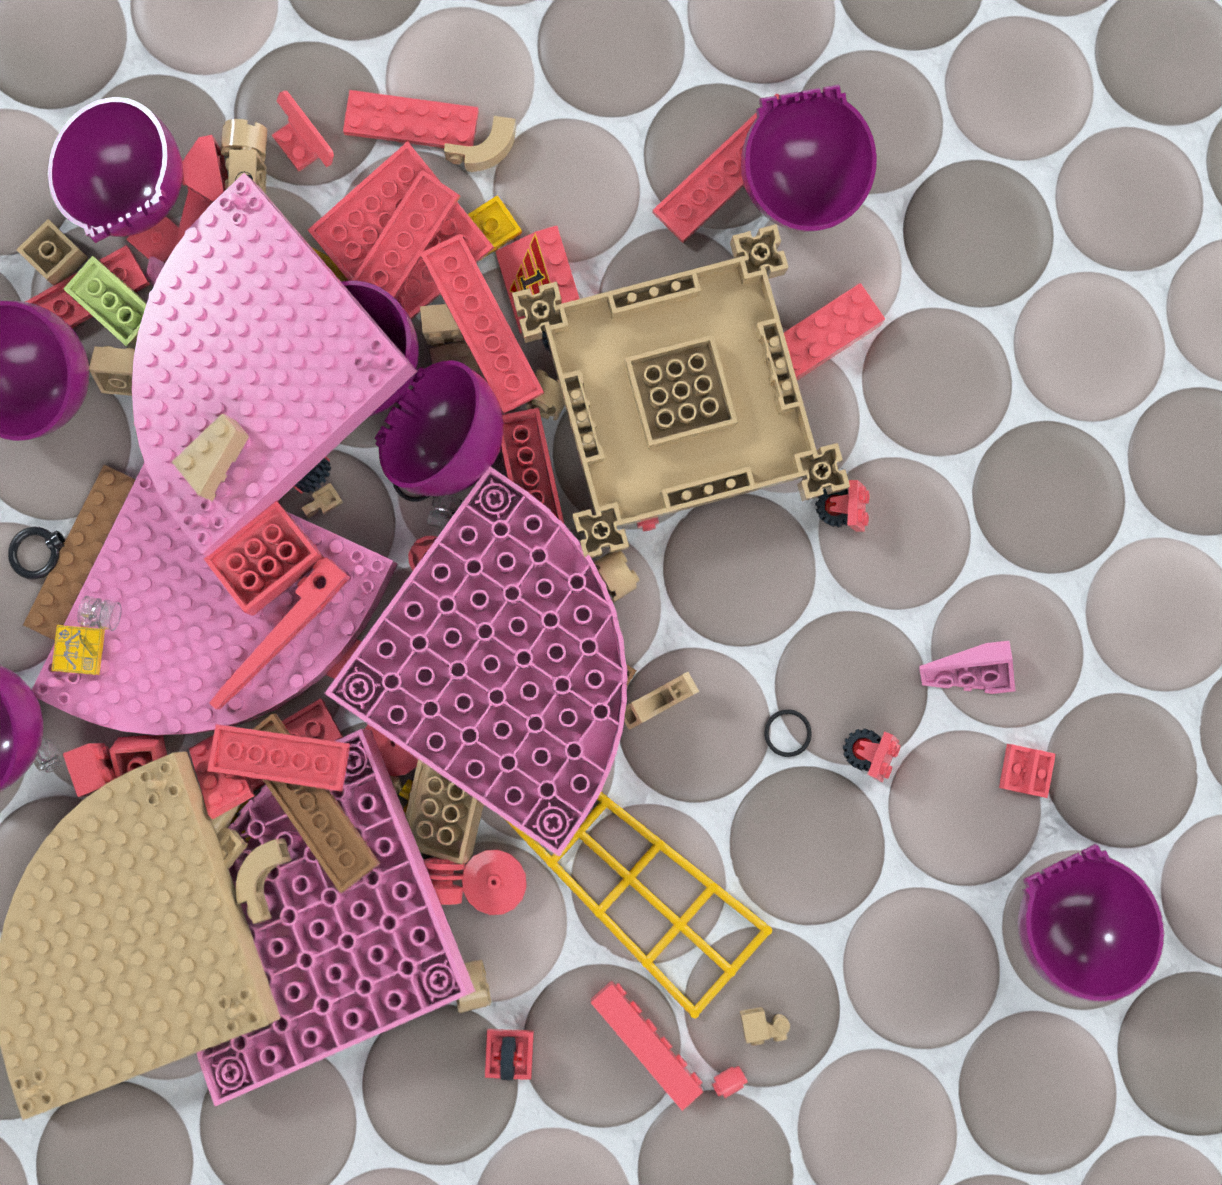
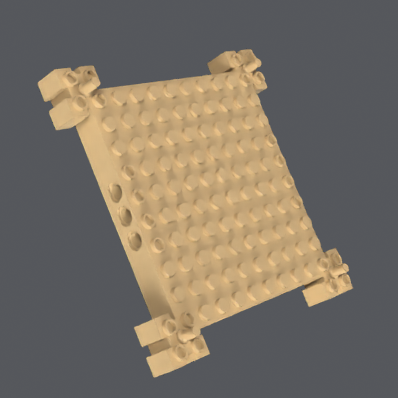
[512,224,850,558]

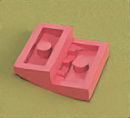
[999,744,1056,798]

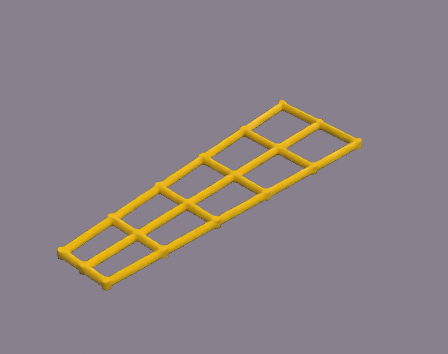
[502,792,772,1019]

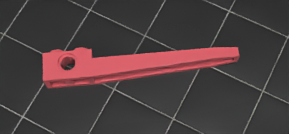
[209,557,351,710]

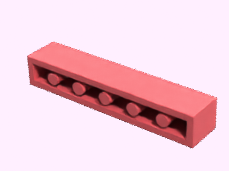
[591,981,703,1111]

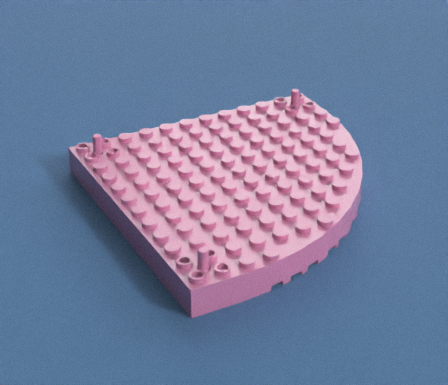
[132,173,417,556]
[32,462,398,735]
[325,466,627,856]
[196,729,475,1106]

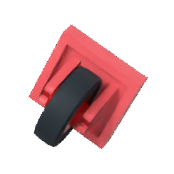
[485,1029,534,1081]

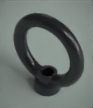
[8,526,65,580]

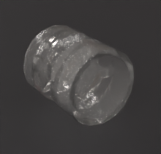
[426,495,462,529]
[77,596,122,631]

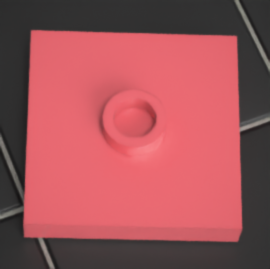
[126,217,179,263]

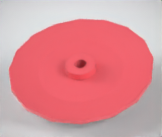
[365,724,418,777]
[462,849,527,915]

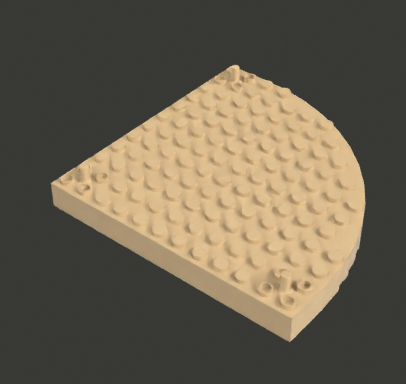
[0,752,281,1121]

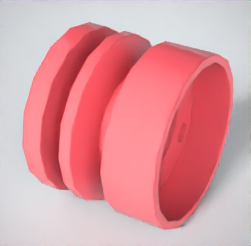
[423,857,465,905]

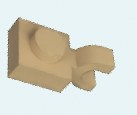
[302,483,343,519]

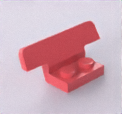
[272,90,334,172]

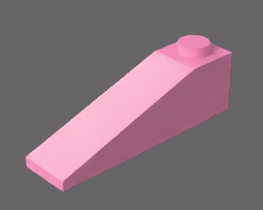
[919,641,1015,694]

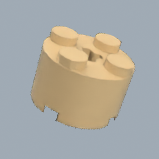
[221,119,267,163]
[526,370,565,420]
[593,551,639,603]
[456,959,491,1013]

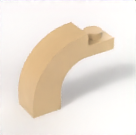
[444,116,517,172]
[624,672,699,730]
[236,839,291,924]

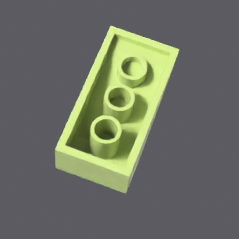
[64,256,147,349]

